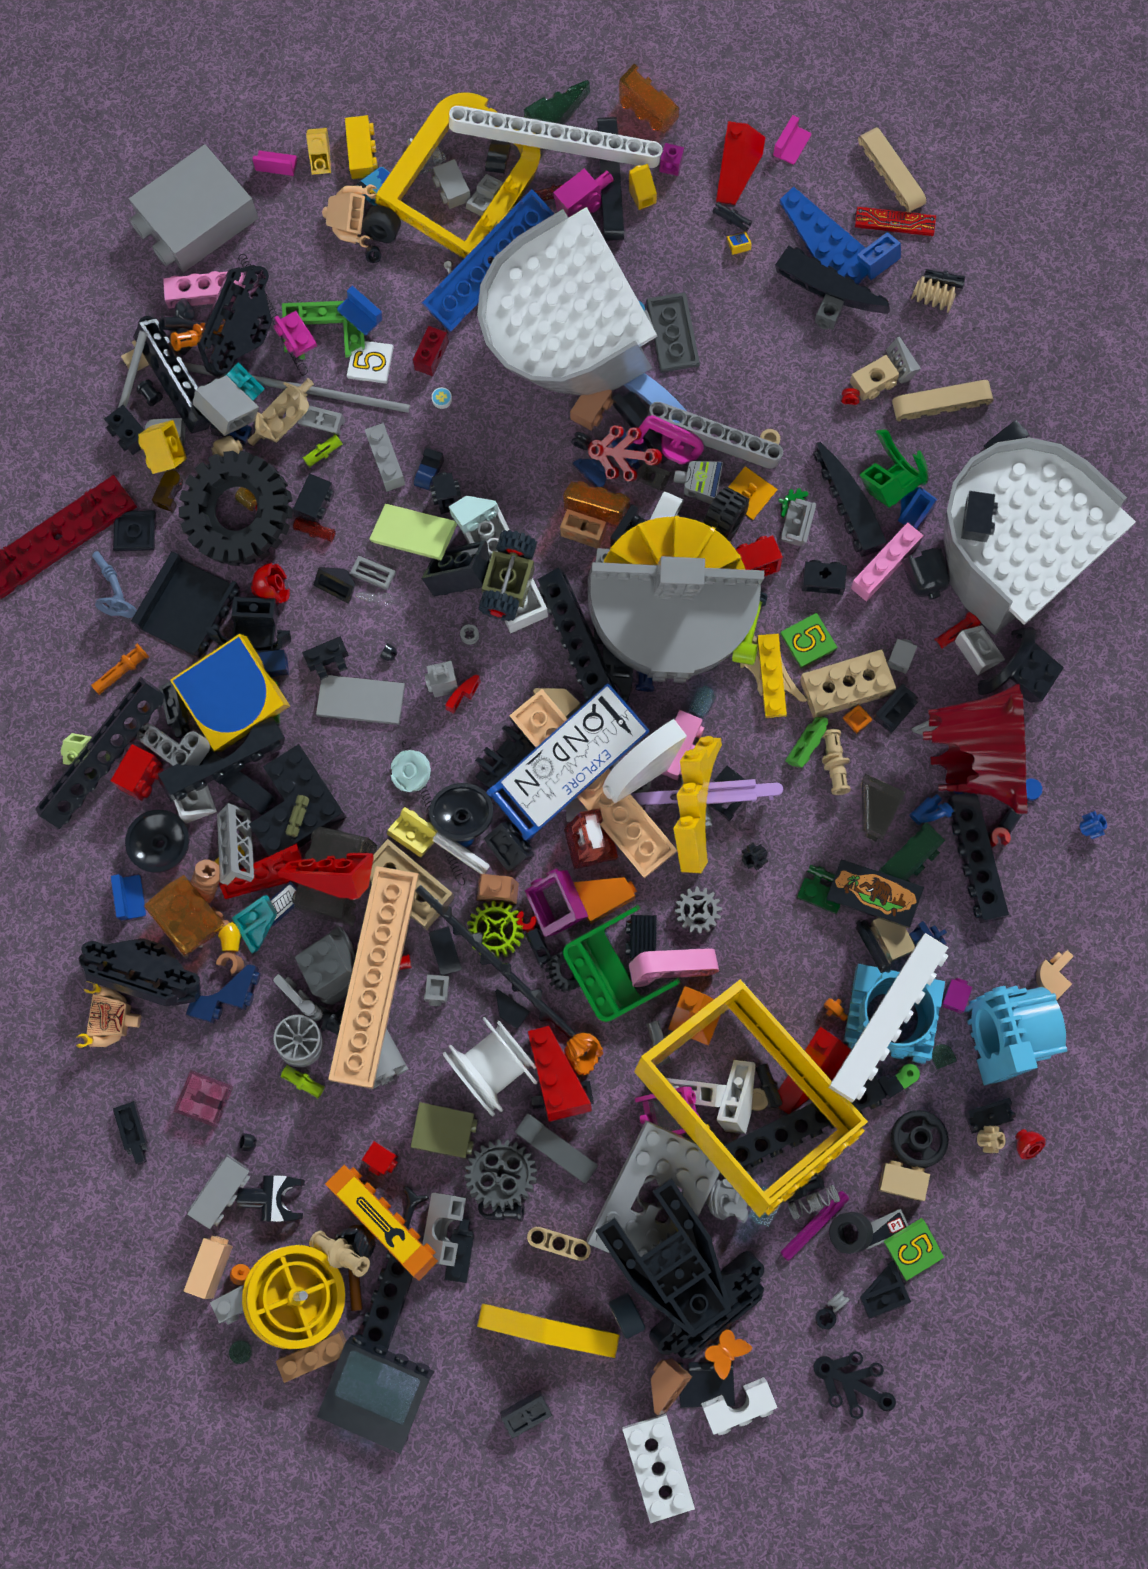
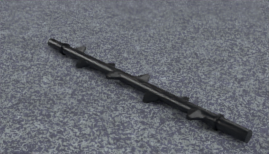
[415,885,576,1039]

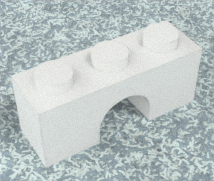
[701,1377,777,1435]

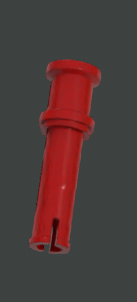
[934,612,981,649]

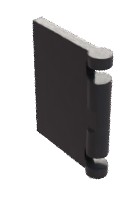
[678,1361,735,1408]

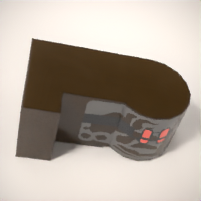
[152,470,183,513]

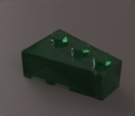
[879,822,945,882]

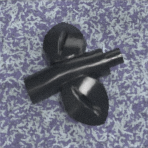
[159,299,201,356]

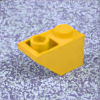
[306,128,331,175]
[629,164,657,210]

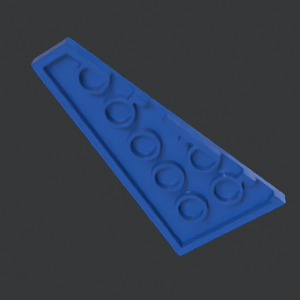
[780,187,868,285]

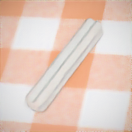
[433,832,489,874]

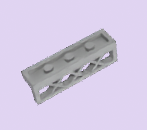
[217,803,254,885]

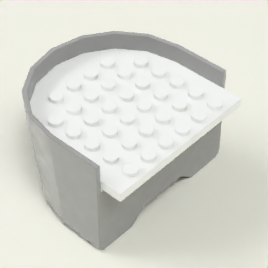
[477,207,658,395]
[944,437,1136,636]

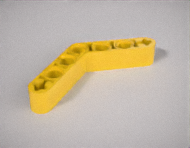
[477,1304,620,1358]

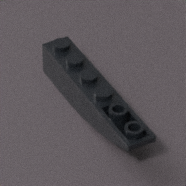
[775,245,890,314]
[813,442,887,557]

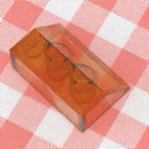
[563,481,630,526]
[144,875,224,956]

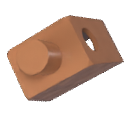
[476,874,519,904]

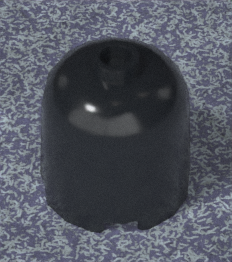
[901,547,950,600]

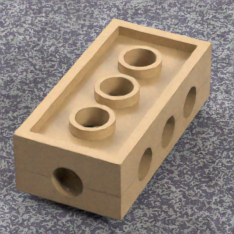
[800,649,896,719]
[370,839,455,930]

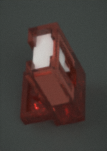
[564,809,618,869]

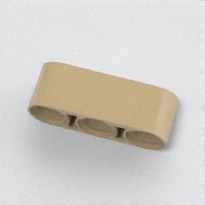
[527,1227,591,1261]

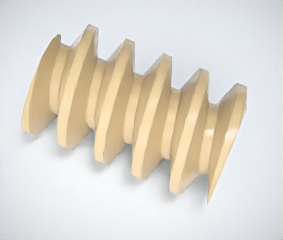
[911,276,956,313]

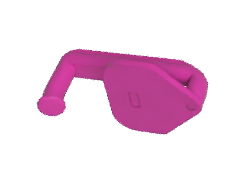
[633,415,704,465]

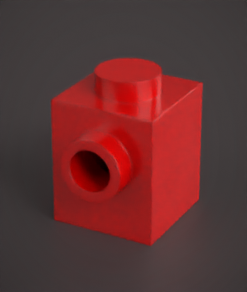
[362,1141,398,1176]

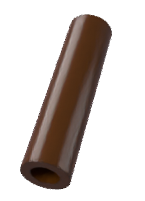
[348,1268,362,1311]

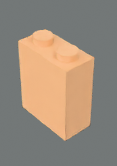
[184,1236,233,1299]

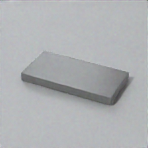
[316,675,405,725]

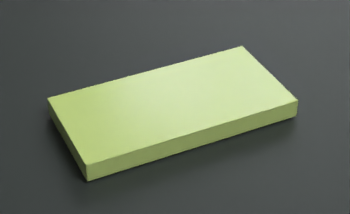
[370,504,457,560]

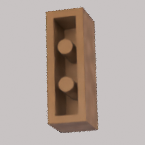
[276,1330,346,1383]

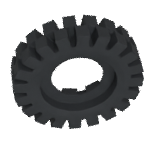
[178,451,293,566]

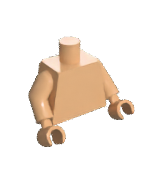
[322,184,377,248]

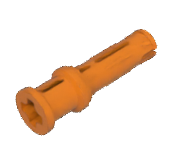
[91,643,149,695]

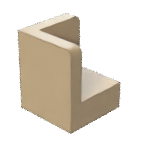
[121,340,149,371]

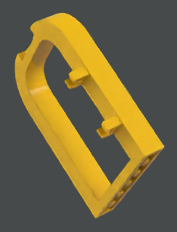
[375,93,540,259]

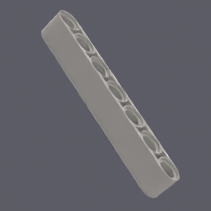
[647,402,783,469]

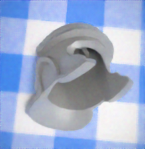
[706,1171,750,1223]

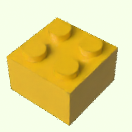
[138,420,187,474]

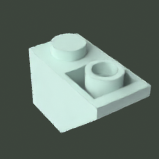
[449,496,499,533]

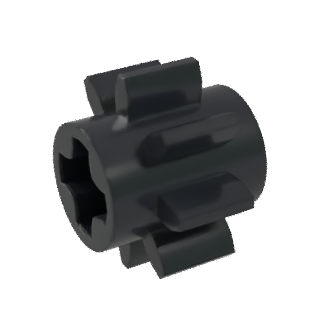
[741,842,768,871]

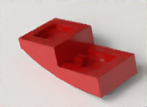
[445,675,481,714]

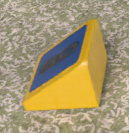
[727,232,752,255]

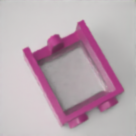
[635,1087,700,1135]

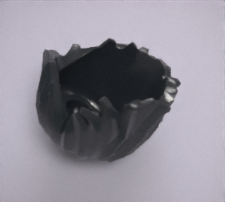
[335,1225,376,1259]

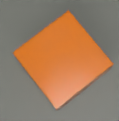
[842,704,873,734]

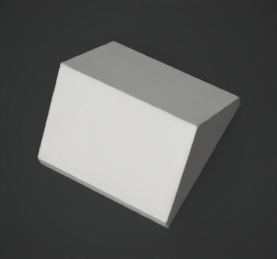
[955,626,1005,676]
[174,786,217,824]

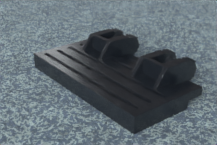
[475,718,536,804]

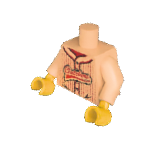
[76,981,141,1048]

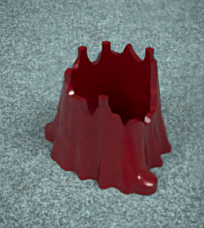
[923,684,1028,814]

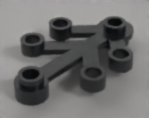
[813,1351,896,1419]

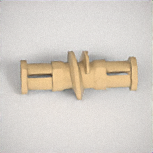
[822,729,851,795]
[309,1230,370,1277]

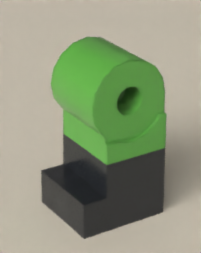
[877,1064,920,1100]

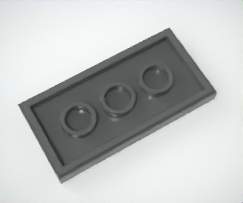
[646,292,700,373]

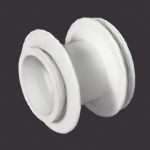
[443,1017,537,1116]

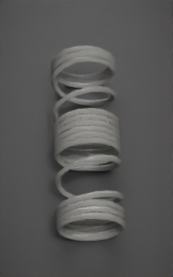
[788,1185,840,1220]

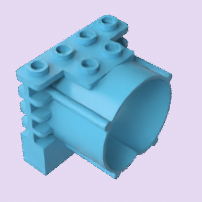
[843,964,945,1064]
[964,986,1067,1086]

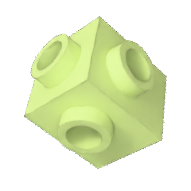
[61,733,92,765]

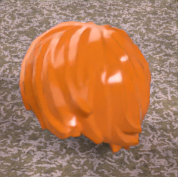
[564,1033,604,1075]

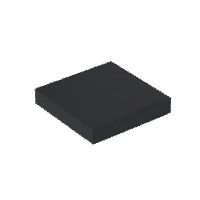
[113,510,156,551]

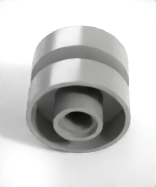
[274,1015,323,1067]

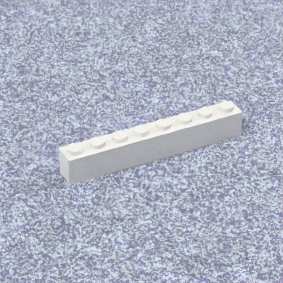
[828,933,949,1102]

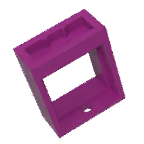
[524,869,589,937]

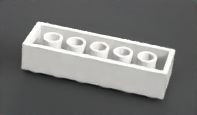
[462,507,548,633]

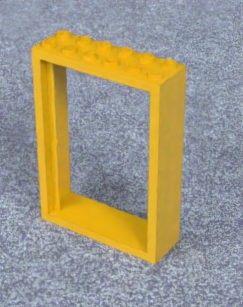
[634,979,868,1218]

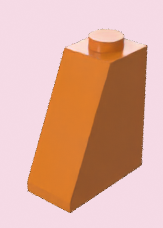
[573,877,637,924]

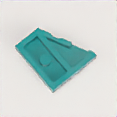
[232,895,278,953]

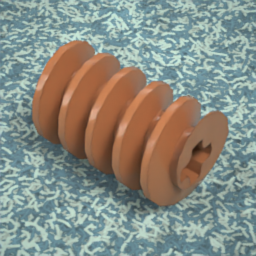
[187,860,220,905]

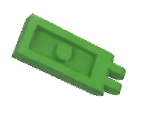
[785,717,828,768]

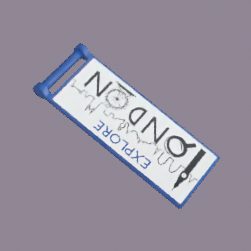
[486,684,649,842]

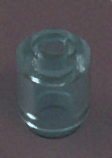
[688,686,716,719]

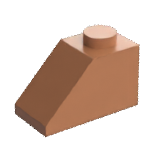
[651,1358,692,1415]

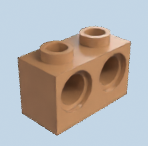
[560,509,606,549]

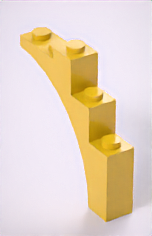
[673,736,722,873]

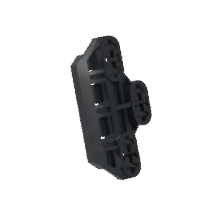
[197,264,272,377]
[79,938,201,1007]
[649,1251,764,1359]

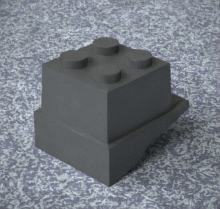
[295,926,357,1005]

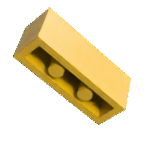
[345,115,378,179]

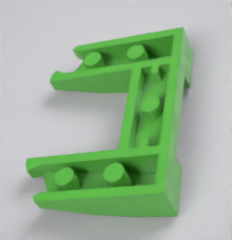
[282,301,365,359]

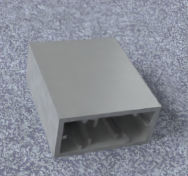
[129,144,259,273]

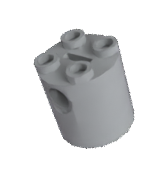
[369,1028,409,1090]

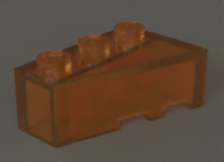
[619,64,679,133]

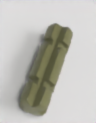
[286,795,309,837]

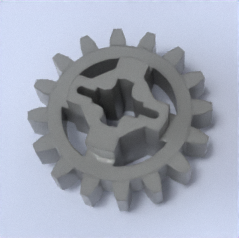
[675,887,722,935]

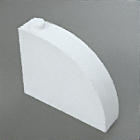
[602,719,687,803]

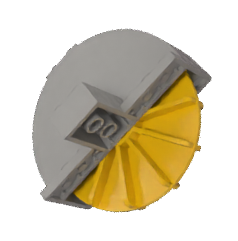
[588,516,764,683]

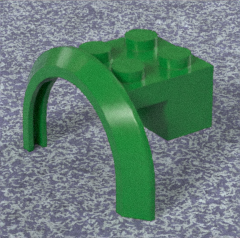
[859,429,928,508]

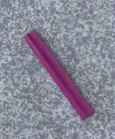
[780,1191,849,1261]

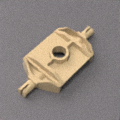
[248,378,314,446]

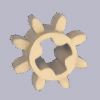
[977,1126,1005,1153]

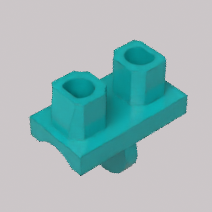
[225,362,265,401]

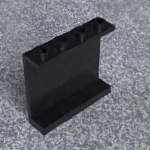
[131,551,240,658]

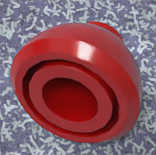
[1015,1129,1046,1160]

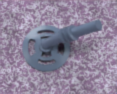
[92,551,137,618]

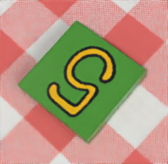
[780,613,838,668]
[883,1218,944,1281]

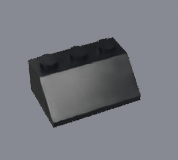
[421,540,490,597]

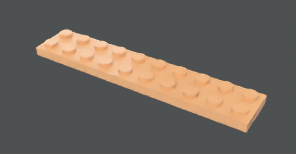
[509,689,677,878]
[328,866,419,1089]

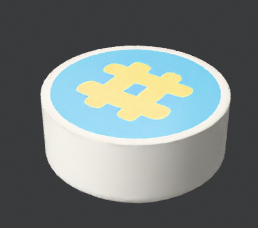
[432,387,452,409]

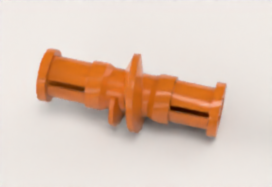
[171,323,224,351]

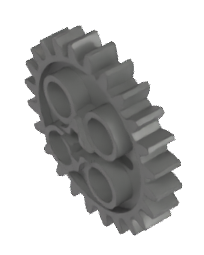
[464,1139,537,1212]

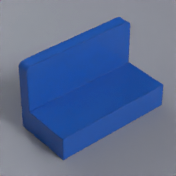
[857,232,901,280]
[337,285,382,335]
[111,874,146,921]

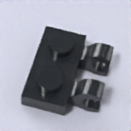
[302,636,349,680]

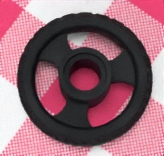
[890,1110,949,1168]

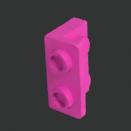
[273,311,317,358]

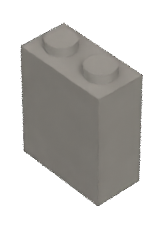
[193,375,259,436]

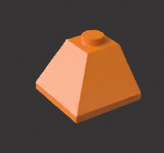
[668,986,720,1046]

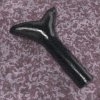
[403,1186,429,1229]

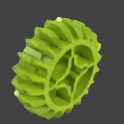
[467,901,524,959]

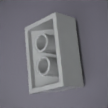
[187,1154,250,1229]

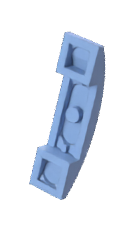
[624,373,686,423]

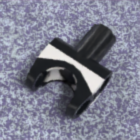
[237,1175,305,1222]

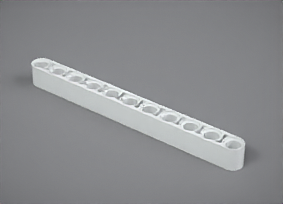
[449,106,662,168]

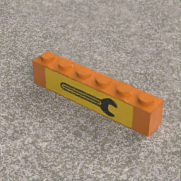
[325,1165,438,1281]

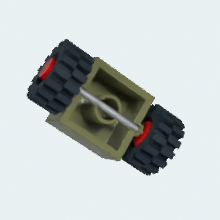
[478,530,537,621]

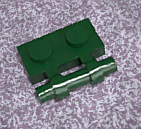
[797,864,840,915]

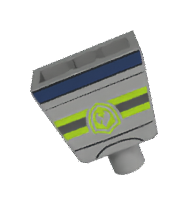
[673,461,723,504]

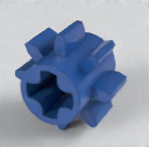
[1080,811,1107,839]

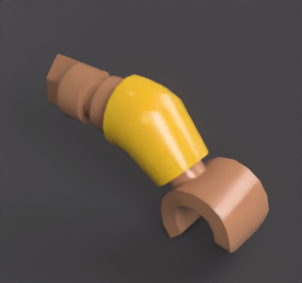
[202,907,244,976]

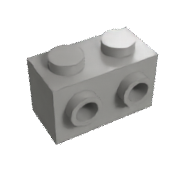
[210,1285,244,1325]

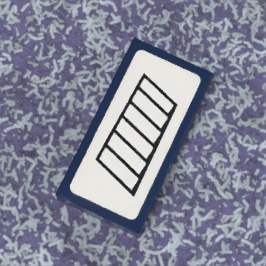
[270,881,305,926]

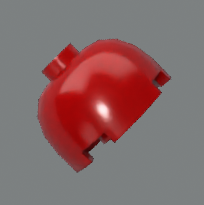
[251,563,290,604]

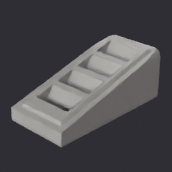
[886,337,921,383]

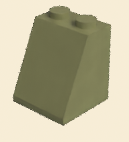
[411,1102,478,1159]

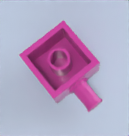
[553,168,614,217]

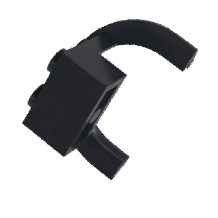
[205,597,292,653]
[978,627,1064,703]

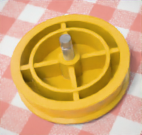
[242,1245,345,1349]

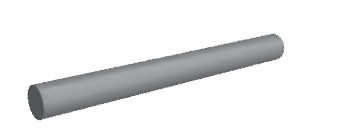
[118,331,148,408]

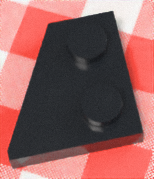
[860,1261,911,1320]

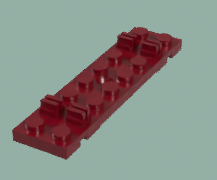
[0,475,137,599]

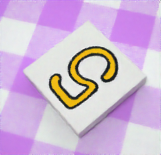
[347,341,394,384]

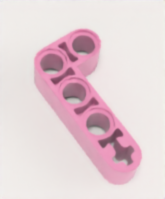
[629,949,719,987]

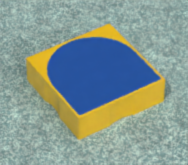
[170,634,290,752]

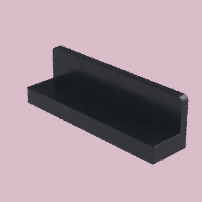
[613,391,669,464]

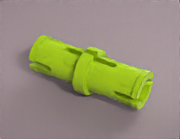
[302,434,343,468]
[280,1065,325,1099]

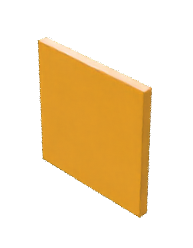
[728,466,778,520]

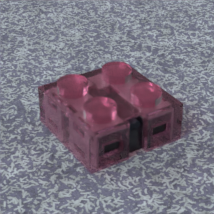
[173,1070,234,1128]

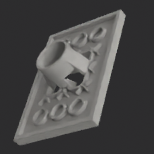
[586,1121,720,1256]

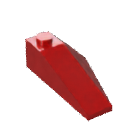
[716,121,766,205]
[277,853,374,900]
[778,1027,851,1114]

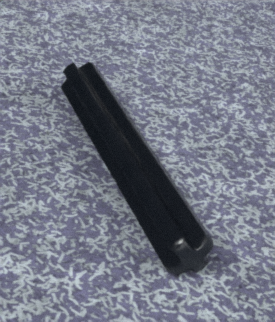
[855,920,892,973]

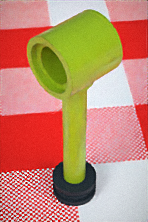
[732,591,768,665]

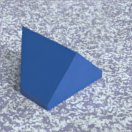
[898,487,937,530]

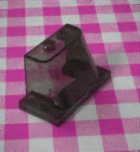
[861,773,906,842]

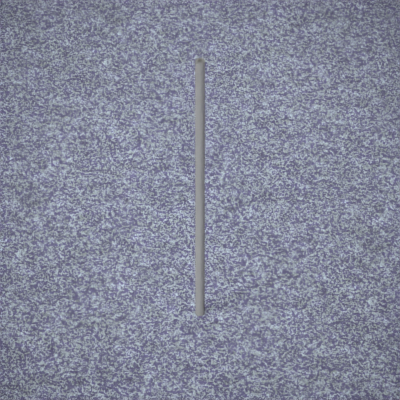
[183,362,411,413]

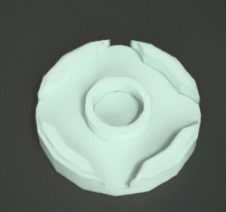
[391,750,431,792]

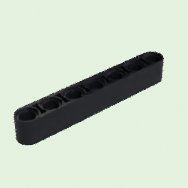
[597,117,624,241]

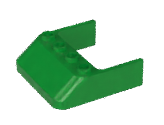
[563,905,680,1022]

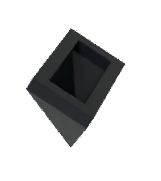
[313,567,356,604]

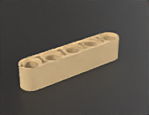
[858,127,926,213]
[892,380,994,421]

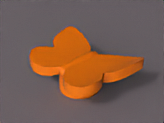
[705,1330,752,1380]

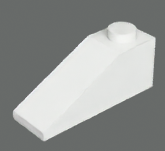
[717,1060,755,1134]
[666,1078,726,1107]

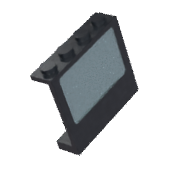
[317,1335,435,1454]

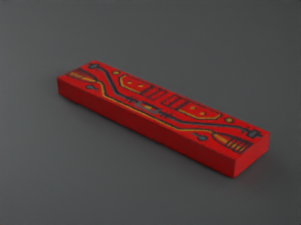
[855,207,936,236]

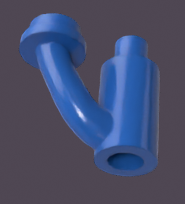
[909,794,954,825]

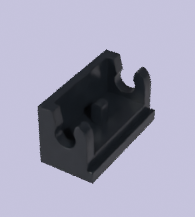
[874,683,918,734]
[964,1098,1016,1134]
[500,1390,553,1439]

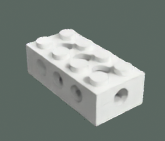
[623,1414,695,1523]

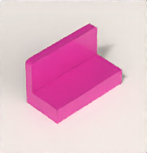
[773,115,811,165]
[252,150,297,176]

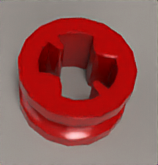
[841,388,860,405]

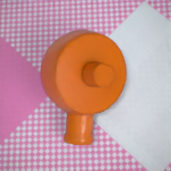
[824,998,848,1021]
[230,1264,250,1286]

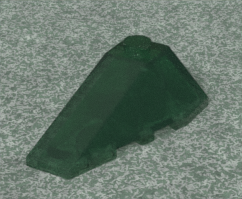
[523,80,590,137]

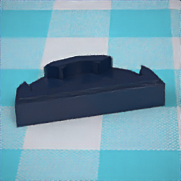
[573,458,606,492]

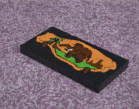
[827,859,924,929]

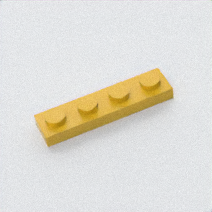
[757,634,787,718]

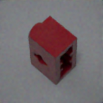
[413,326,449,377]

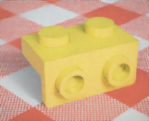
[387,807,437,857]

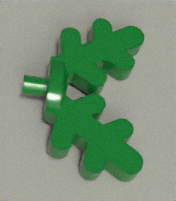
[778,488,808,517]

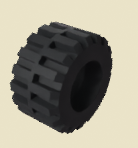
[703,487,749,541]

